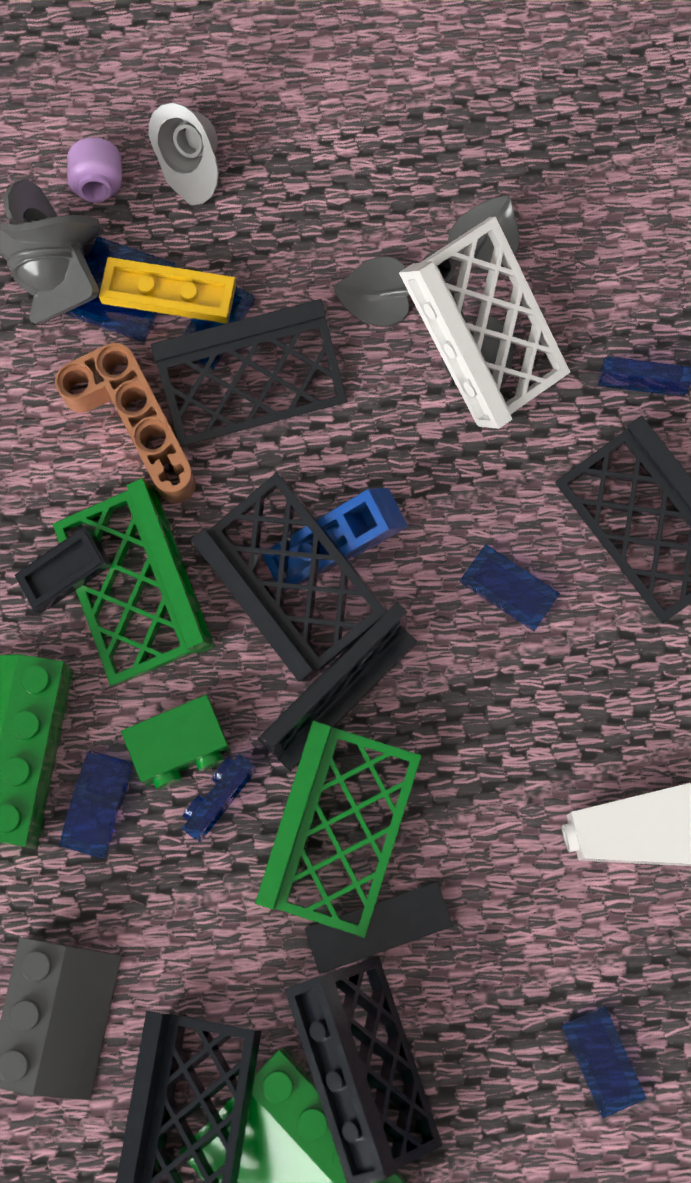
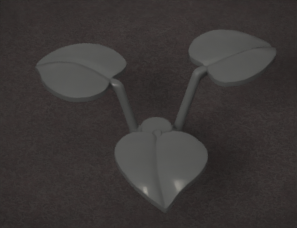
[334,196,520,387]

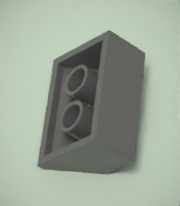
[0,937,122,1100]

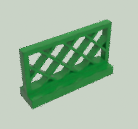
[52,478,215,687]
[255,721,422,938]

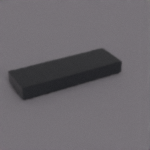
[304,881,453,974]

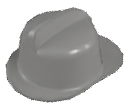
[149,102,219,205]

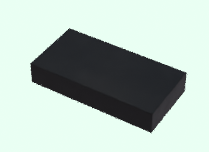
[15,526,112,613]

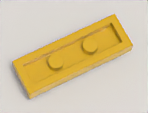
[99,257,236,324]

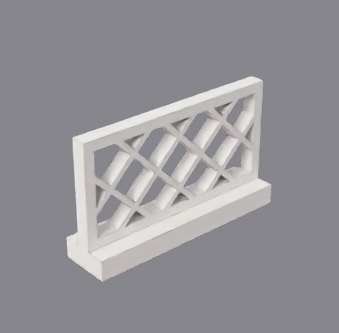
[399,217,570,429]

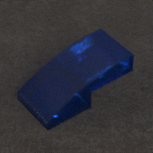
[59,750,133,859]

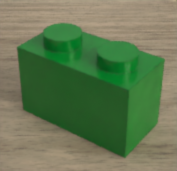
[121,694,231,790]

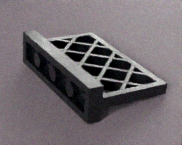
[150,299,348,447]
[555,415,691,624]
[191,472,388,682]
[257,602,417,772]
[284,957,443,1183]
[116,1011,262,1183]

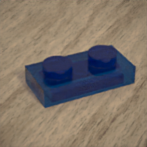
[181,754,258,843]

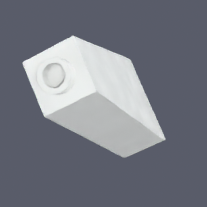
[562,783,691,866]

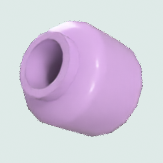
[67,137,122,202]

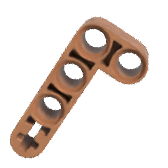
[55,343,196,504]

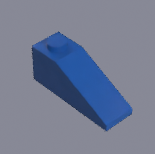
[262,488,409,591]

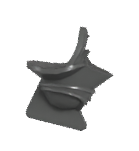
[0,178,101,324]

